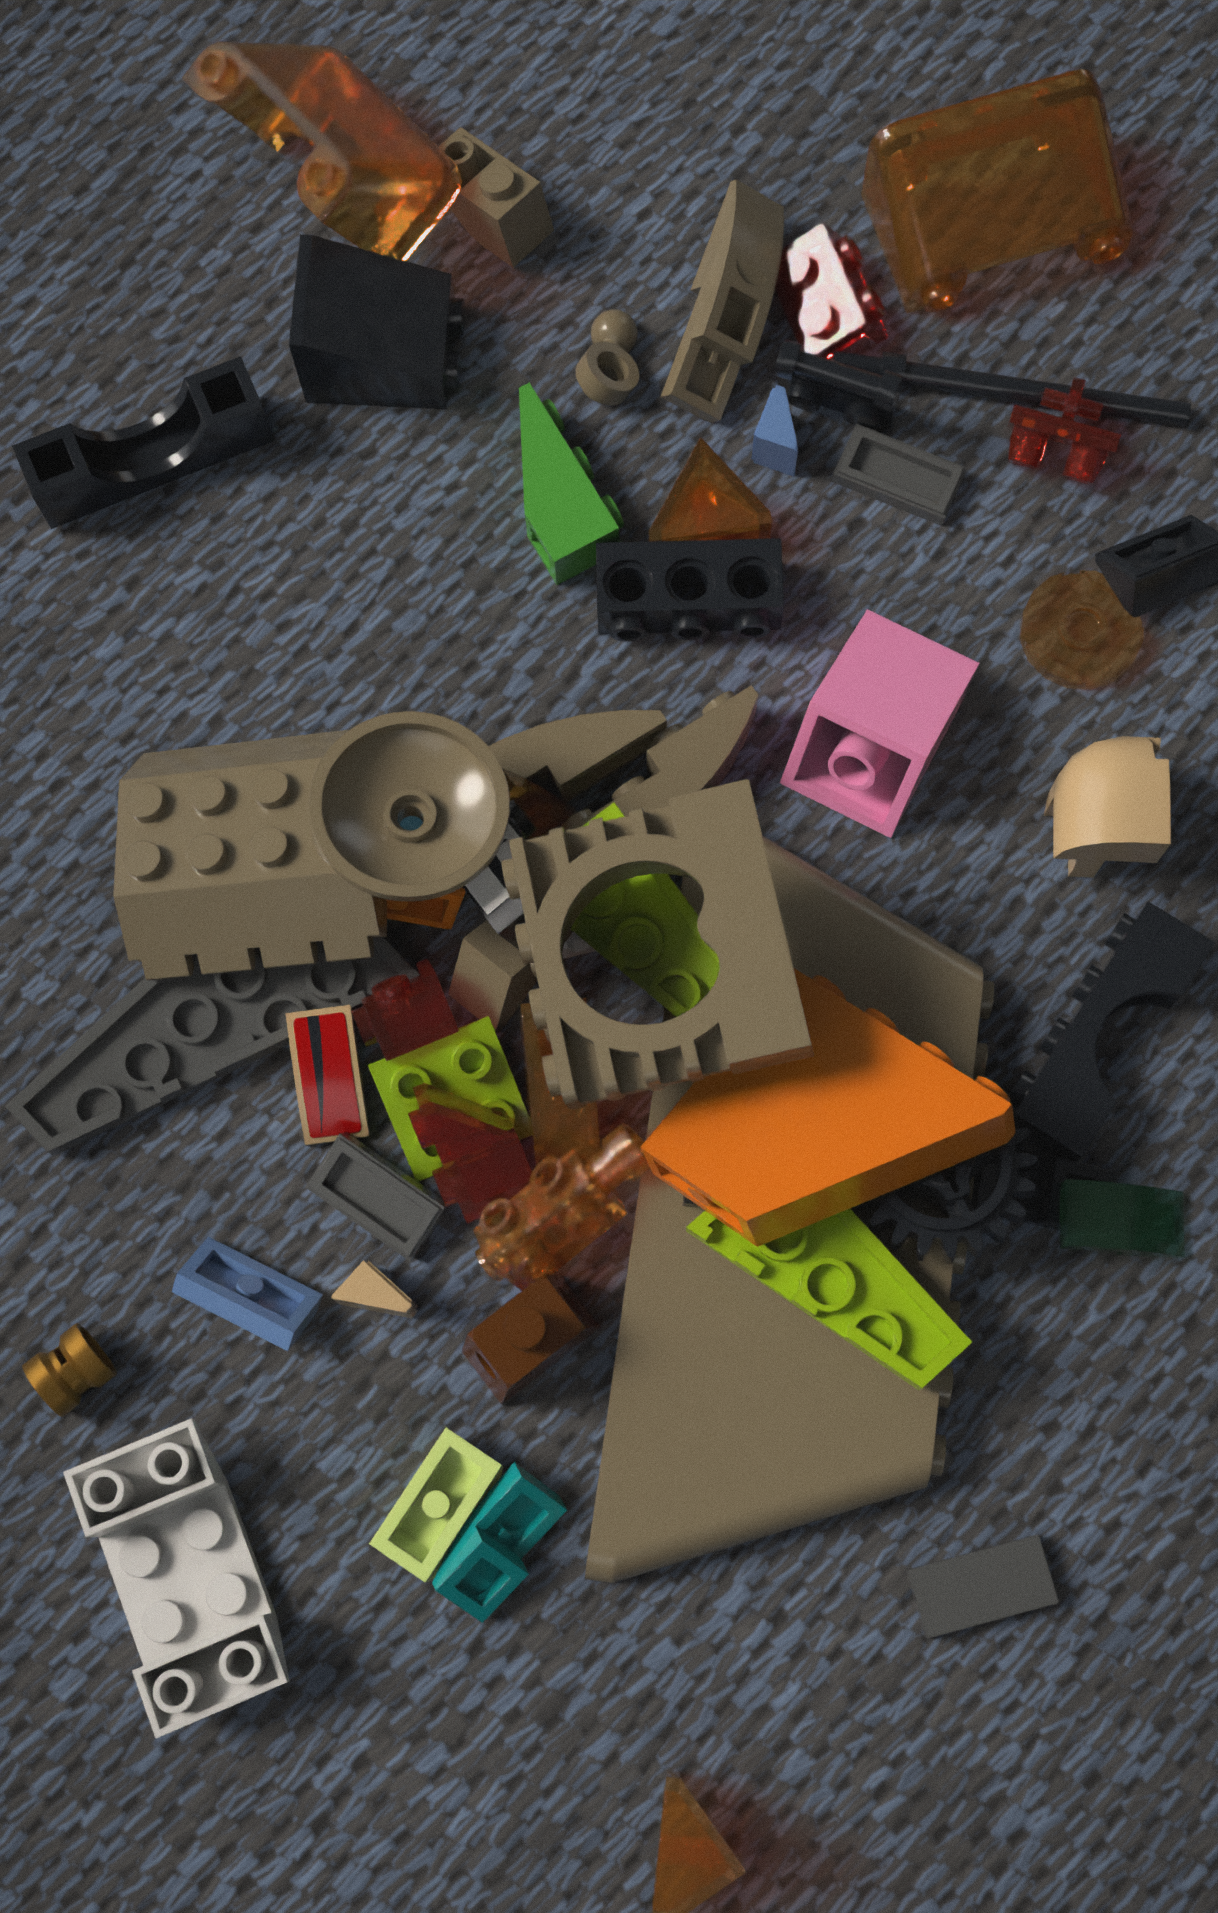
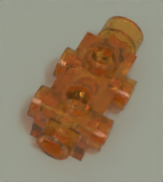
[473,1123,651,1291]

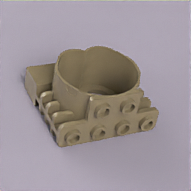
[502,779,814,1110]

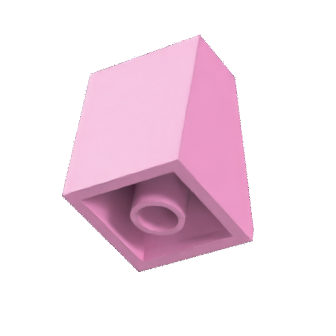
[780,609,979,838]

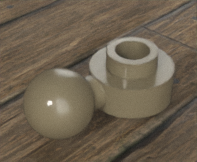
[576,309,639,406]

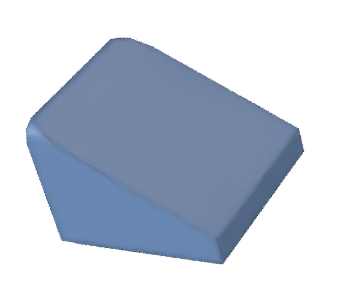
[752,385,798,476]

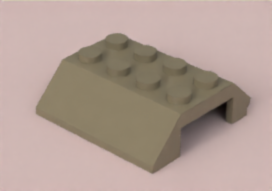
[113,730,387,981]

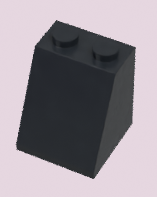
[289,234,465,409]

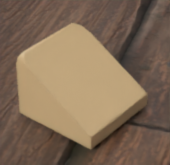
[331,1260,418,1318]

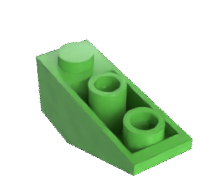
[519,383,624,585]

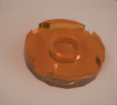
[1020,570,1144,690]

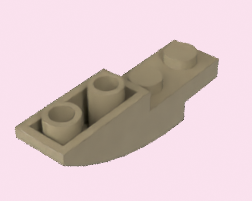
[661,179,784,423]
[561,685,758,831]

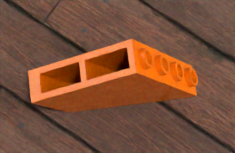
[640,968,1016,1247]

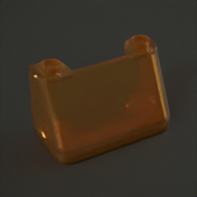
[182,42,462,261]
[861,69,1133,313]

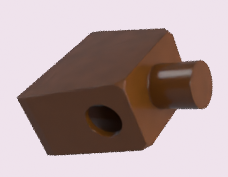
[462,1274,601,1405]

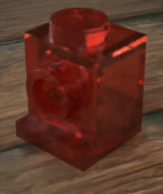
[352,959,459,1062]

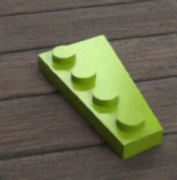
[571,802,720,1017]
[685,1209,972,1390]

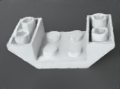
[63,1418,289,1738]

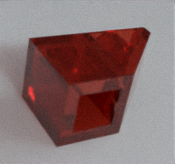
[408,1083,540,1223]

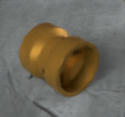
[22,1323,117,1417]

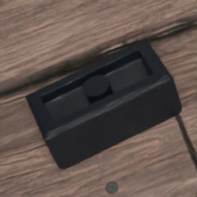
[1095,514,1218,617]

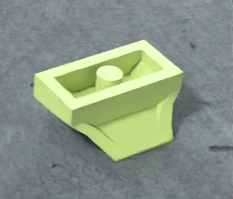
[369,1428,503,1583]

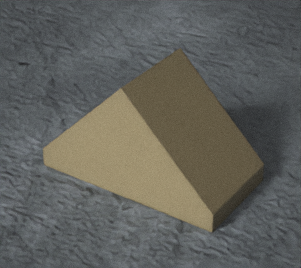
[448,920,573,1033]

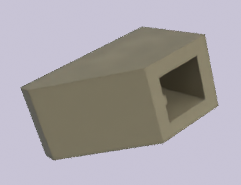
[419,127,554,268]

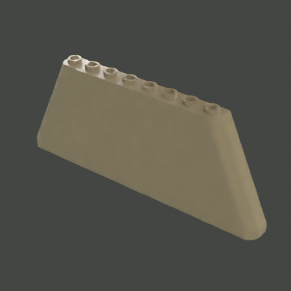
[585,835,994,1583]

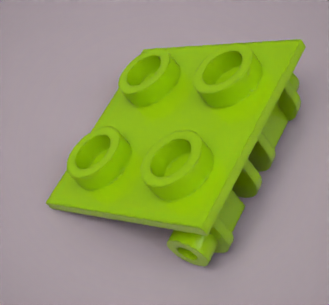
[368,1016,536,1182]

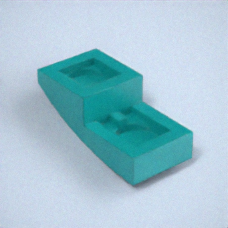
[432,1462,567,1623]

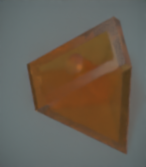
[649,437,772,542]
[651,1770,747,1913]

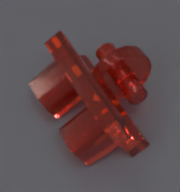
[1007,377,1121,485]

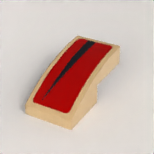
[285,1005,370,1146]

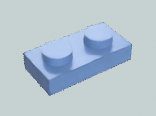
[172,1237,323,1351]

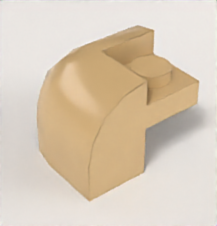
[1044,736,1171,878]

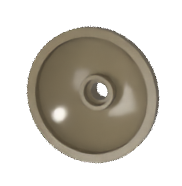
[308,711,510,902]

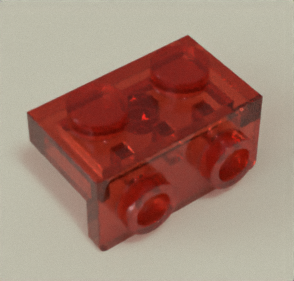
[775,222,888,359]

